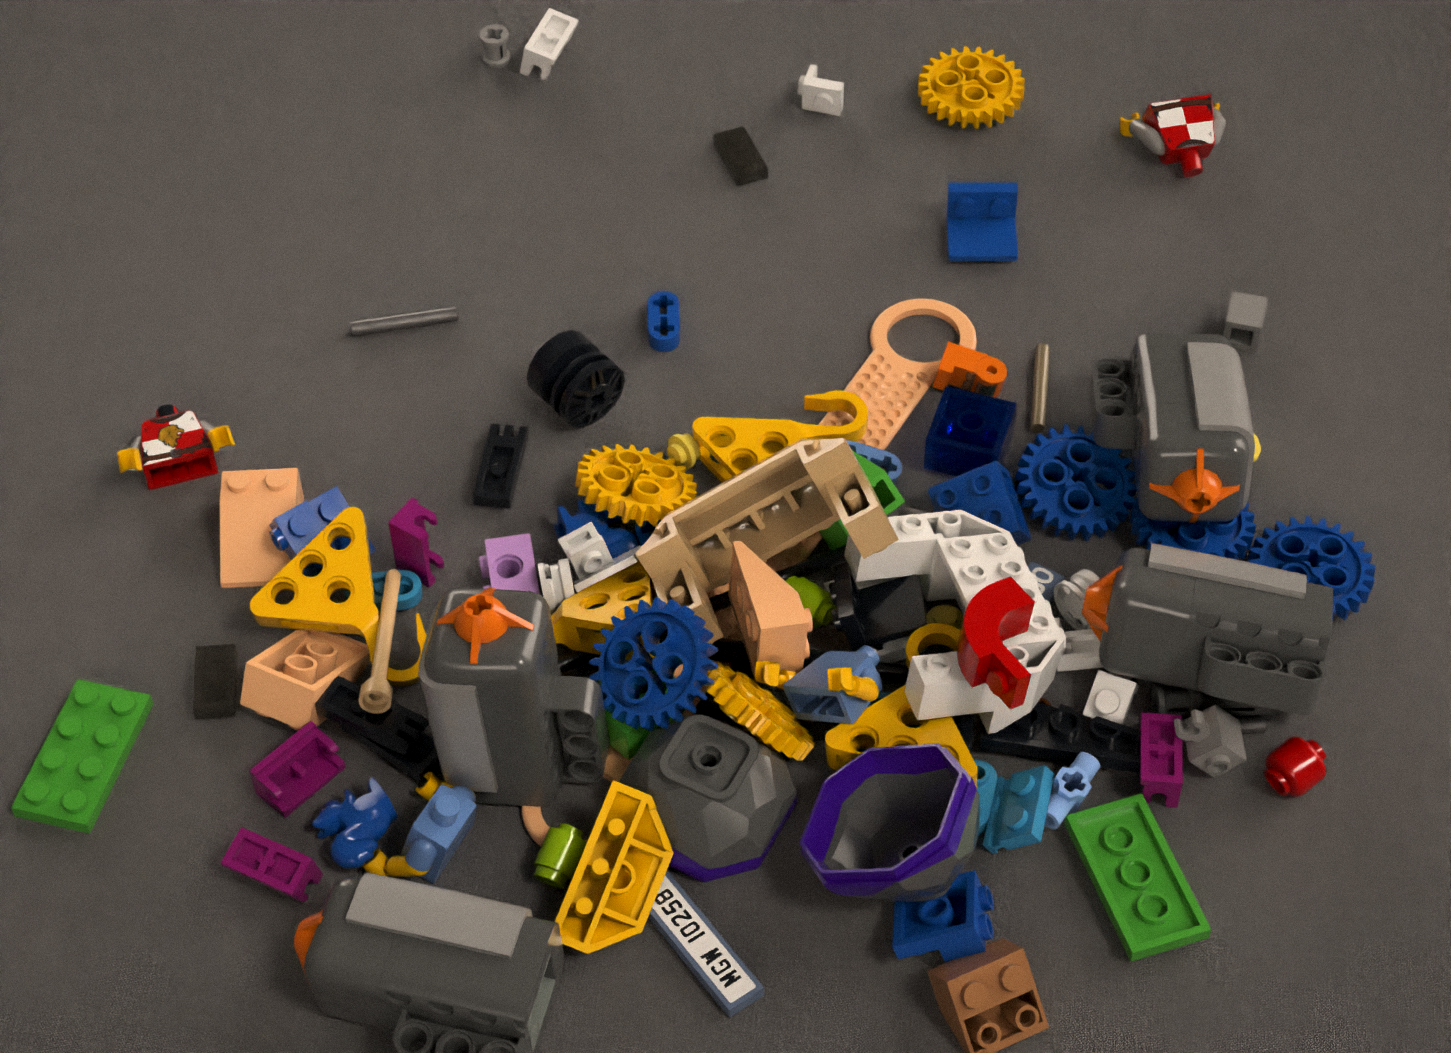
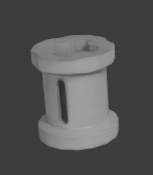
[480,24,511,68]

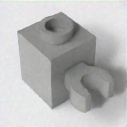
[1174,704,1247,777]

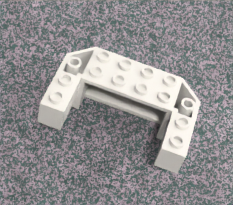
[844,510,1066,734]

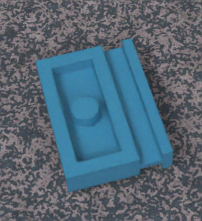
[983,765,1054,854]

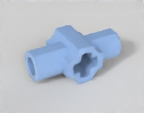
[1044,752,1101,829]

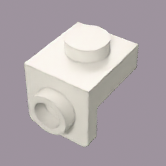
[797,64,844,116]
[557,522,613,579]
[1054,617,1104,672]
[1082,669,1139,725]

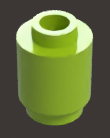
[786,576,837,629]
[533,823,586,889]

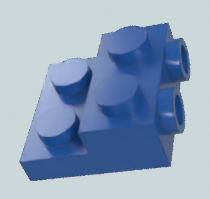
[269,486,376,577]
[892,870,994,962]

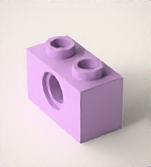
[479,533,540,594]

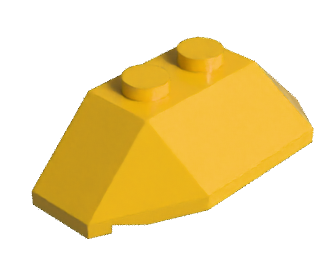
[554,780,674,955]

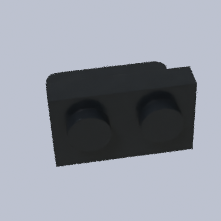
[829,562,927,651]

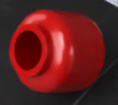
[1264,737,1326,797]

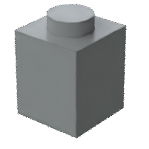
[1223,291,1268,353]

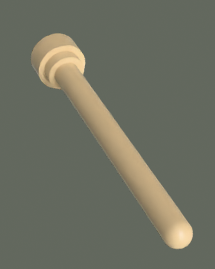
[359,569,401,714]

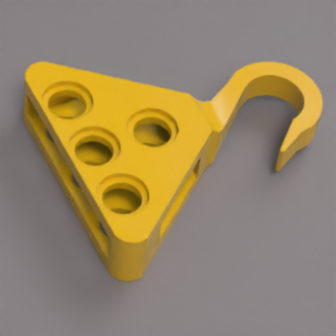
[692,390,868,483]
[250,507,427,686]
[551,560,660,660]
[825,623,978,788]

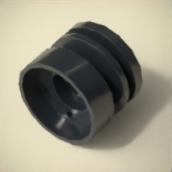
[526,330,625,428]

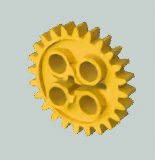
[918,46,1025,129]
[574,444,697,527]
[703,662,816,761]

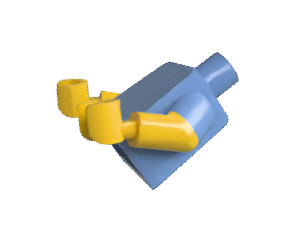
[755,645,882,724]
[362,772,477,884]

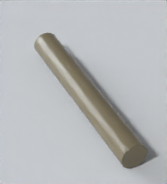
[1030,343,1050,433]

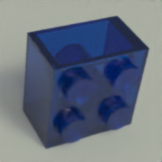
[923,386,1017,477]

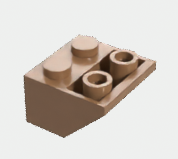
[927,938,1049,1053]

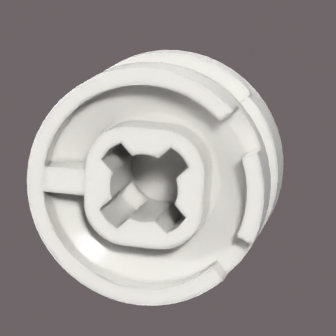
[538,558,575,615]
[1054,569,1100,630]

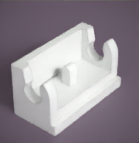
[520,8,579,80]

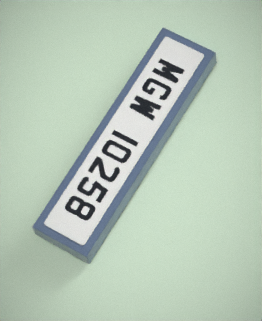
[648,871,764,1018]

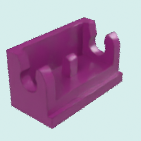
[388,497,444,588]
[1140,712,1183,808]
[249,721,346,818]
[220,827,323,902]

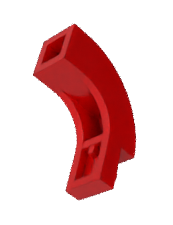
[957,576,1035,710]

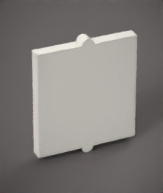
[573,545,641,592]

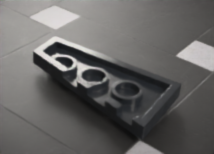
[980,702,1140,773]

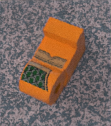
[932,341,1007,400]

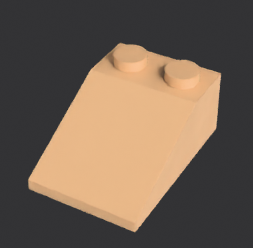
[220,468,304,588]
[728,541,813,678]
[240,629,371,731]

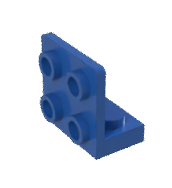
[946,183,1018,261]
[928,461,1032,545]

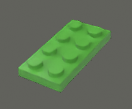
[11,679,153,834]
[1064,793,1211,962]

